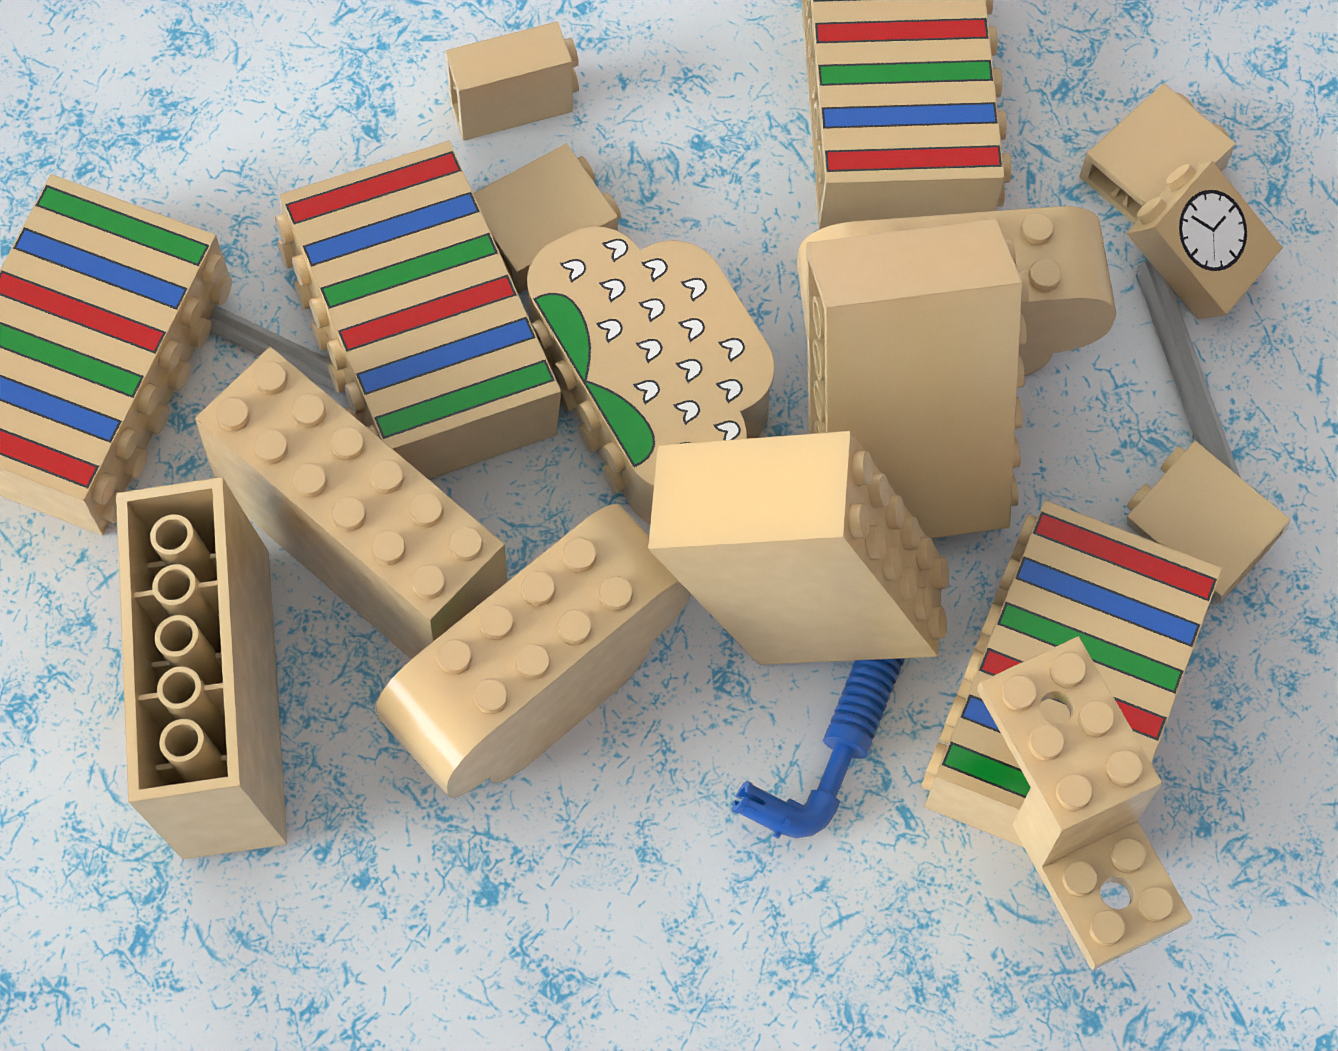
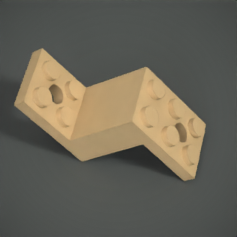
[977,636,1193,971]

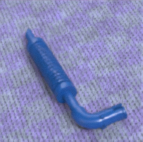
[731,658,905,839]

